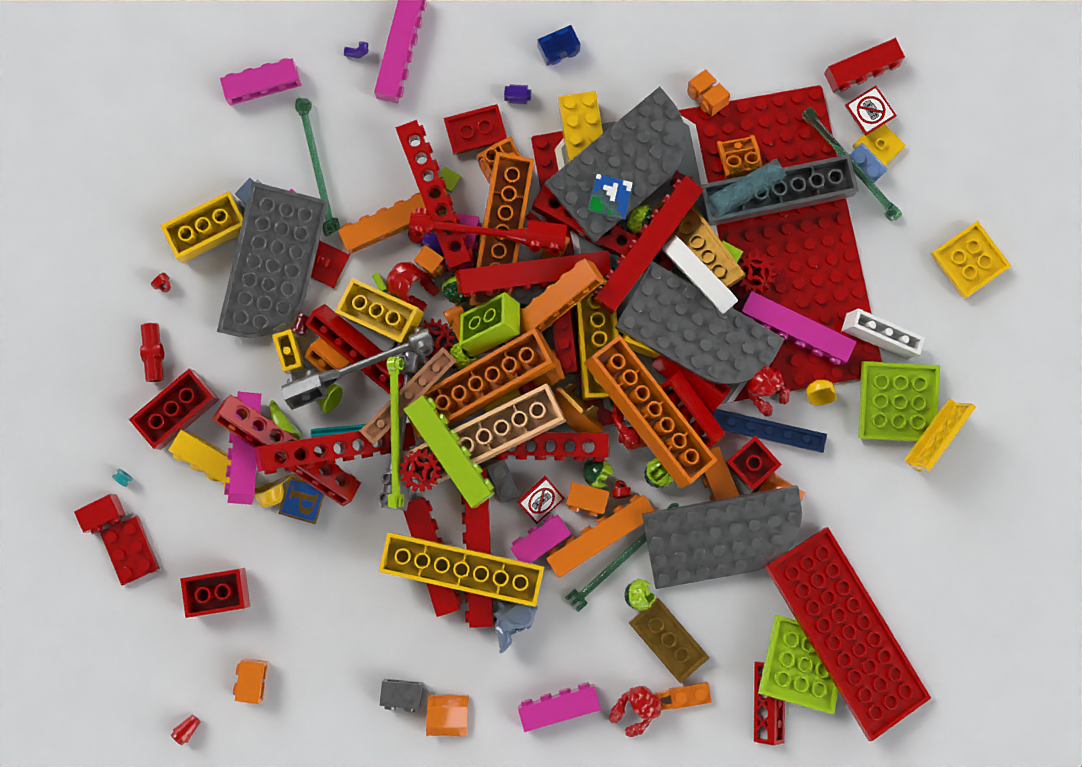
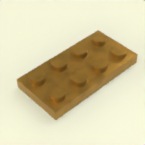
[628,597,710,684]

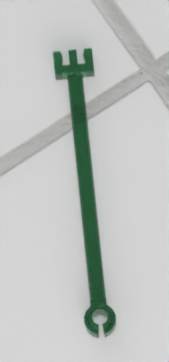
[295,98,340,237]
[802,107,902,221]
[565,503,679,612]

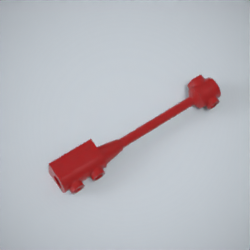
[409,208,567,255]

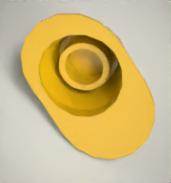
[254,475,291,508]

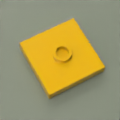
[852,124,906,165]

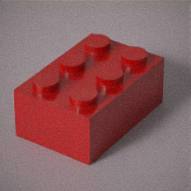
[180,568,250,618]

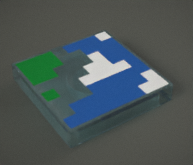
[587,173,634,220]

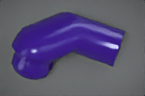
[344,41,369,58]

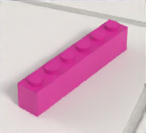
[374,0,427,104]
[740,291,857,365]
[224,391,262,505]

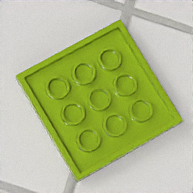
[858,361,940,441]
[758,615,839,715]

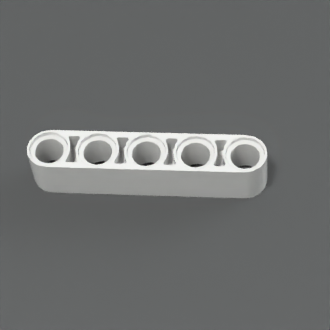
[661,235,738,314]

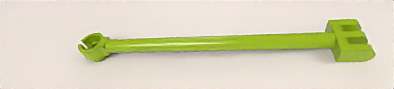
[387,356,404,508]

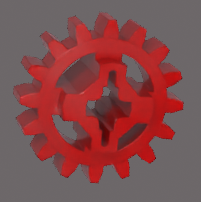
[737,252,776,294]
[418,318,454,359]
[398,449,443,492]

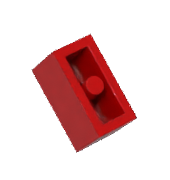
[74,494,126,534]

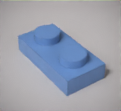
[850,143,889,184]

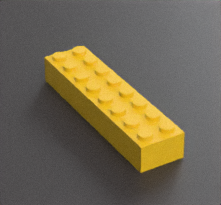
[378,532,544,607]

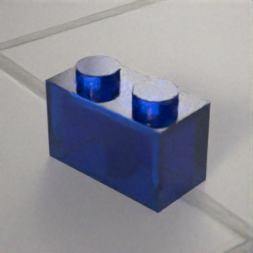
[537,25,581,66]

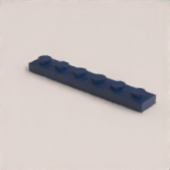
[712,409,827,453]

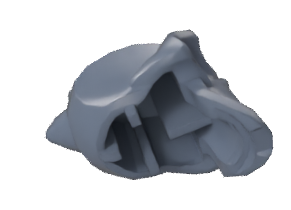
[494,601,538,653]

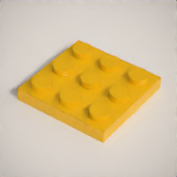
[930,220,1011,299]

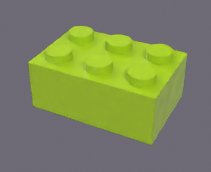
[459,292,520,356]

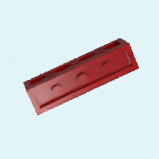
[754,661,785,746]

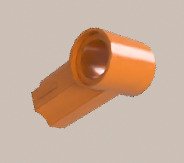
[443,304,464,342]

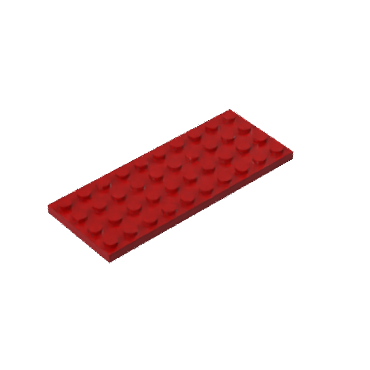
[764,527,931,741]

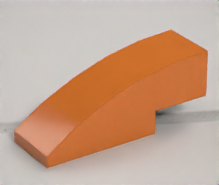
[553,387,603,444]

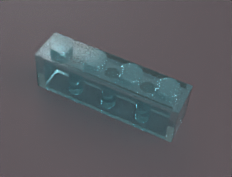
[706,159,786,218]

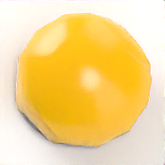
[806,380,837,406]

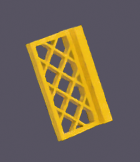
[903,399,976,473]

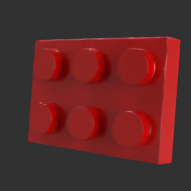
[444,104,507,155]
[100,516,160,586]

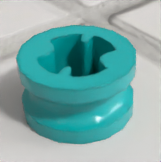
[112,468,133,487]

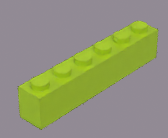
[403,395,494,508]

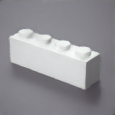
[842,309,925,359]

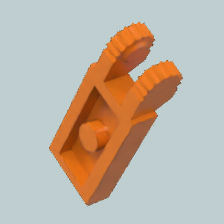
[654,682,712,710]

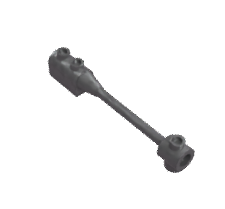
[282,327,435,410]
[378,352,425,511]

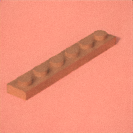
[359,347,457,445]

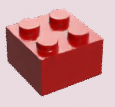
[726,435,782,492]

